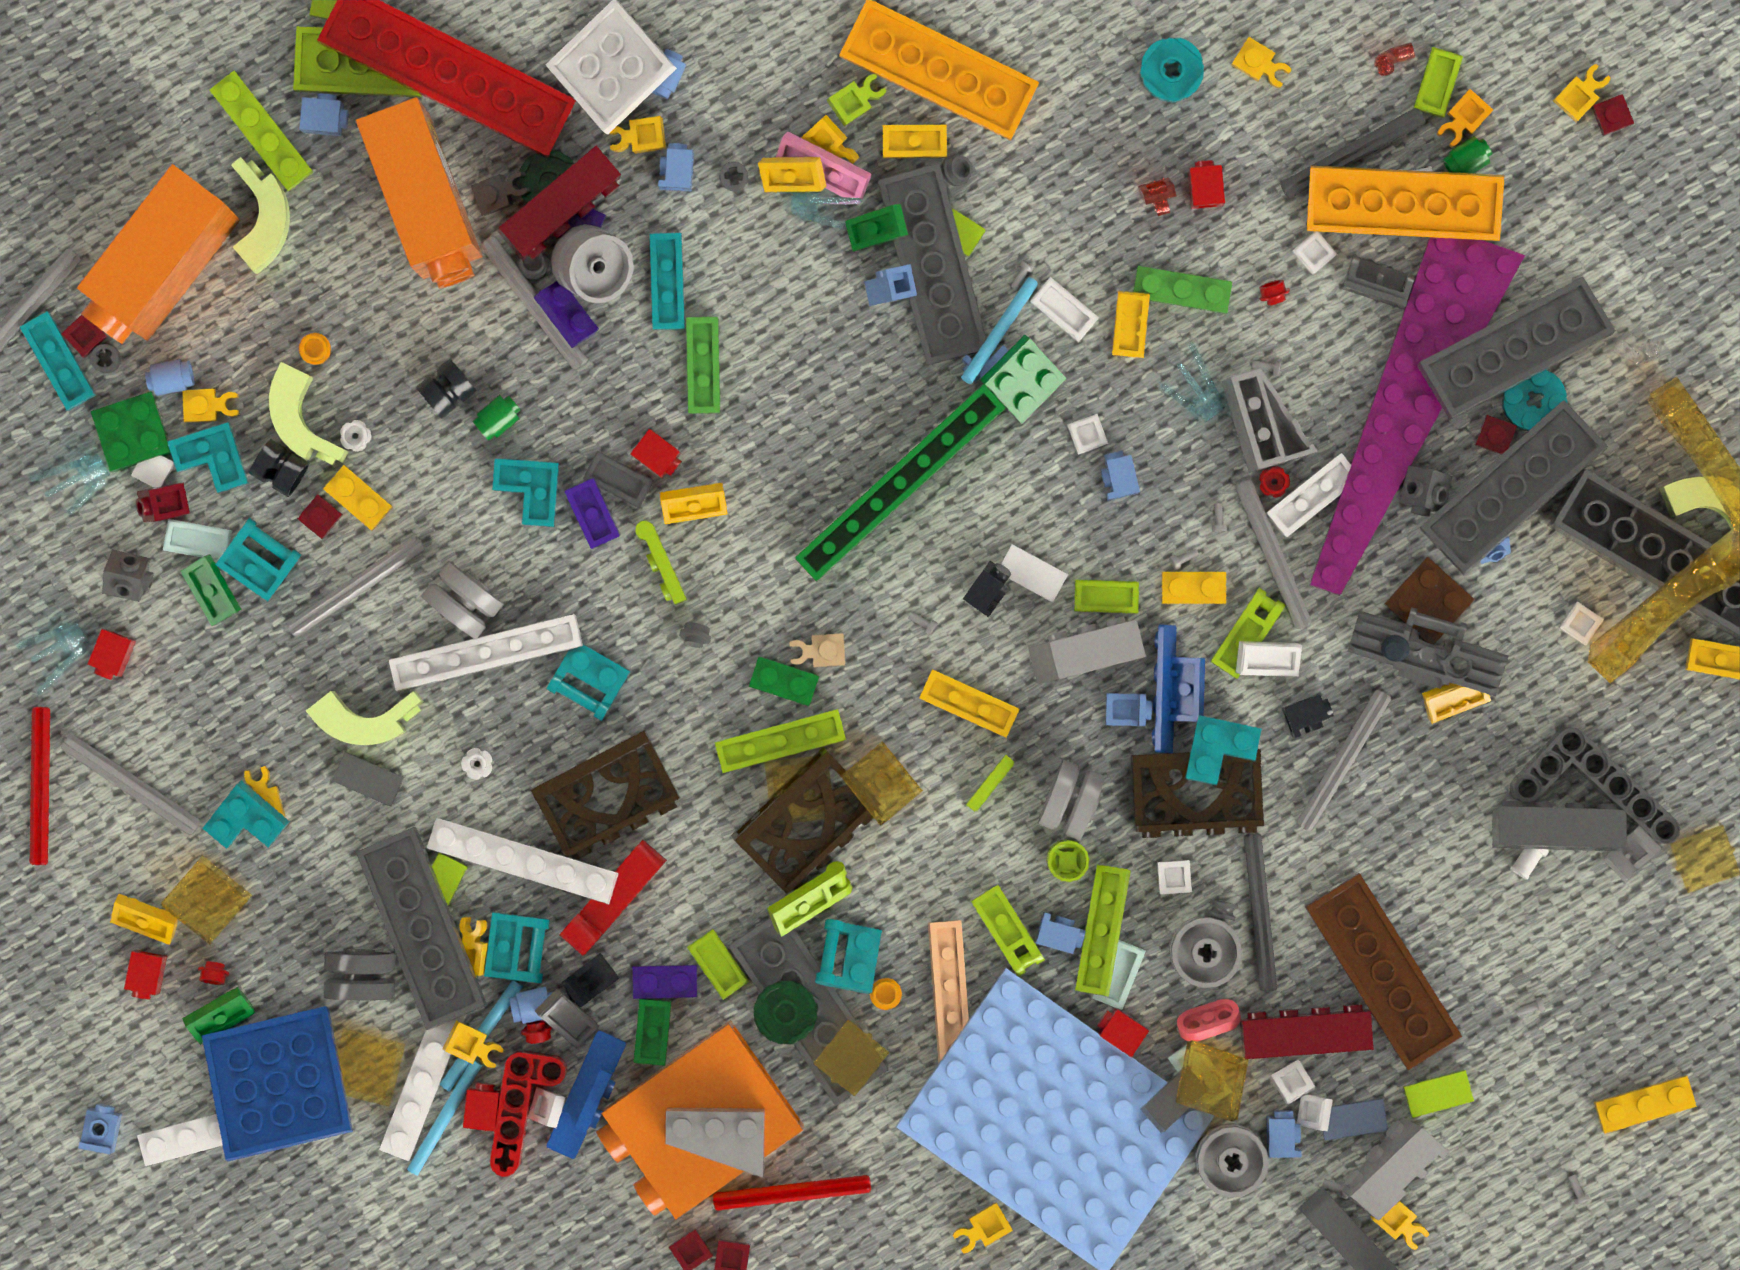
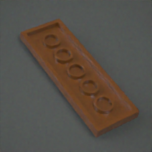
[1305,873,1463,1070]

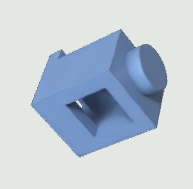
[658,143,694,192]
[864,264,917,306]
[1101,451,1140,501]
[1035,912,1085,954]
[78,1104,122,1154]
[1266,1110,1302,1158]

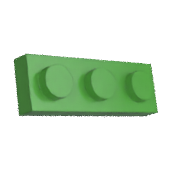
[1133,266,1232,314]
[686,317,720,414]

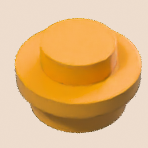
[299,333,331,365]
[870,978,902,1010]

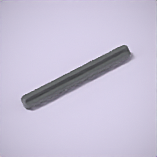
[1281,108,1425,198]
[1244,833,1277,992]

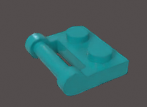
[215,517,302,602]
[546,644,631,721]
[484,912,550,983]
[815,919,882,994]

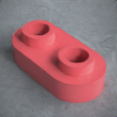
[1177,999,1241,1042]

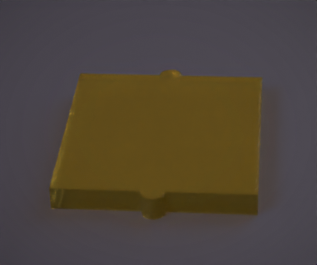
[1670,825,1740,893]
[813,1019,890,1096]

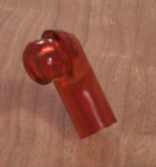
[1374,42,1415,76]

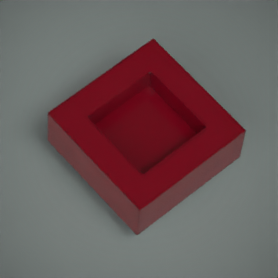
[1592,94,1634,136]
[61,315,108,358]
[1475,415,1517,455]
[297,494,343,539]
[669,1228,713,1270]
[714,1239,751,1270]

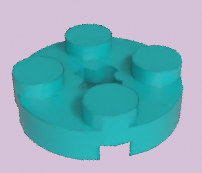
[1140,38,1204,103]
[1502,370,1568,431]

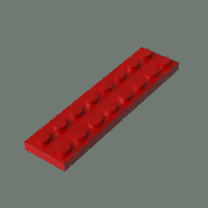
[317,0,576,158]

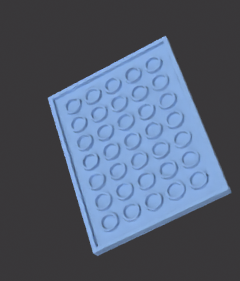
[895,968,1214,1270]

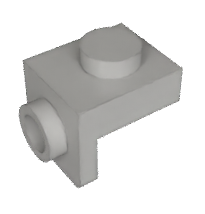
[1603,825,1661,881]

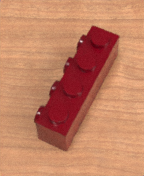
[498,145,621,261]
[1240,1004,1374,1060]

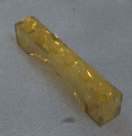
[1648,377,1740,537]
[1588,529,1740,684]

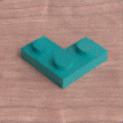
[167,422,249,493]
[492,458,559,527]
[1185,715,1262,786]
[202,780,290,849]

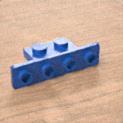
[1152,624,1205,753]
[546,1030,626,1159]

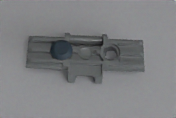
[1347,607,1509,696]

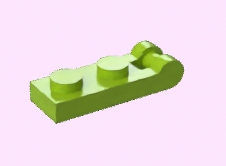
[635,521,687,605]
[1210,587,1286,679]
[767,861,853,937]
[971,884,1045,977]

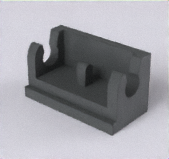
[1342,255,1415,309]

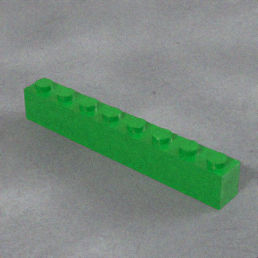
[795,384,1006,582]

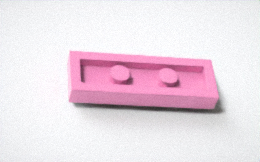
[776,132,872,205]

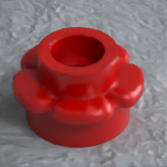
[1259,280,1290,305]
[1259,466,1290,498]
[198,961,229,985]
[521,1020,552,1044]

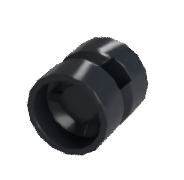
[416,359,477,419]
[249,439,310,497]

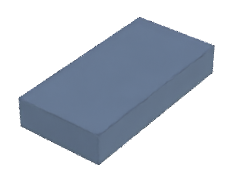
[1323,1098,1388,1141]

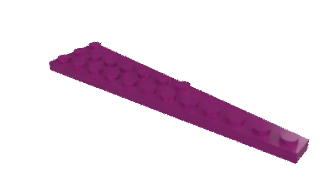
[1309,237,1525,596]

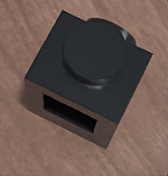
[963,561,1011,618]
[1282,694,1334,738]

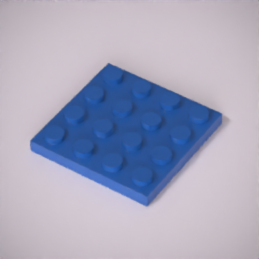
[202,1006,353,1161]

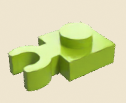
[826,74,887,127]

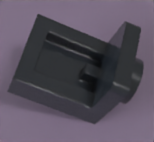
[562,953,619,1007]

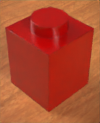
[1188,160,1225,209]
[630,429,682,478]
[87,629,136,680]
[124,950,167,1000]
[1097,1008,1149,1058]
[463,1082,501,1132]

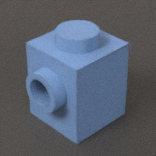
[299,93,349,136]

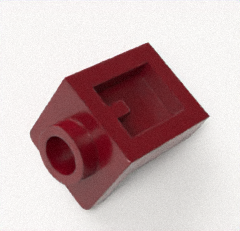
[136,482,190,522]

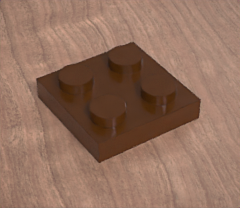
[1384,557,1475,645]

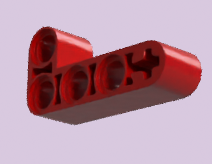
[559,840,667,956]
[490,1050,567,1177]

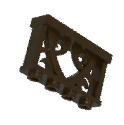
[530,730,681,860]
[731,747,879,894]
[1131,749,1264,838]

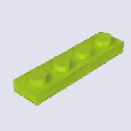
[209,71,313,191]
[714,709,846,773]
[1075,864,1131,997]

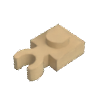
[790,633,845,667]

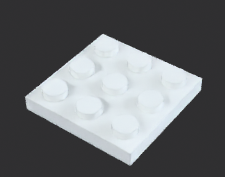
[546,0,677,135]

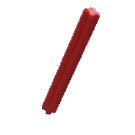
[29,707,50,865]
[713,1175,871,1211]

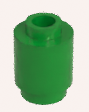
[1442,136,1492,174]
[472,394,521,441]

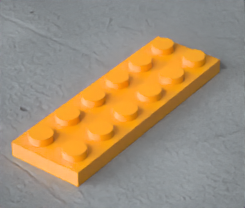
[839,0,1039,141]
[1307,166,1504,241]

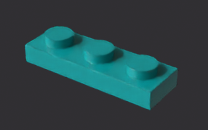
[649,233,685,330]
[20,311,96,411]

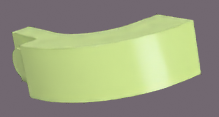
[231,157,290,274]
[269,362,348,465]
[1659,477,1740,550]
[306,691,424,745]

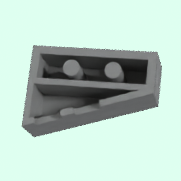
[1222,368,1318,473]
[1028,616,1146,684]
[665,1108,765,1178]
[1342,1117,1450,1221]

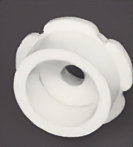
[340,420,371,452]
[461,748,492,780]

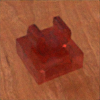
[1138,177,1177,216]

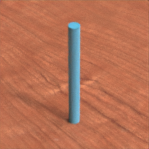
[961,277,1038,384]
[439,980,523,1091]
[407,1060,483,1176]

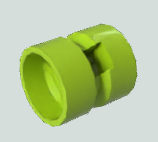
[1046,839,1090,882]

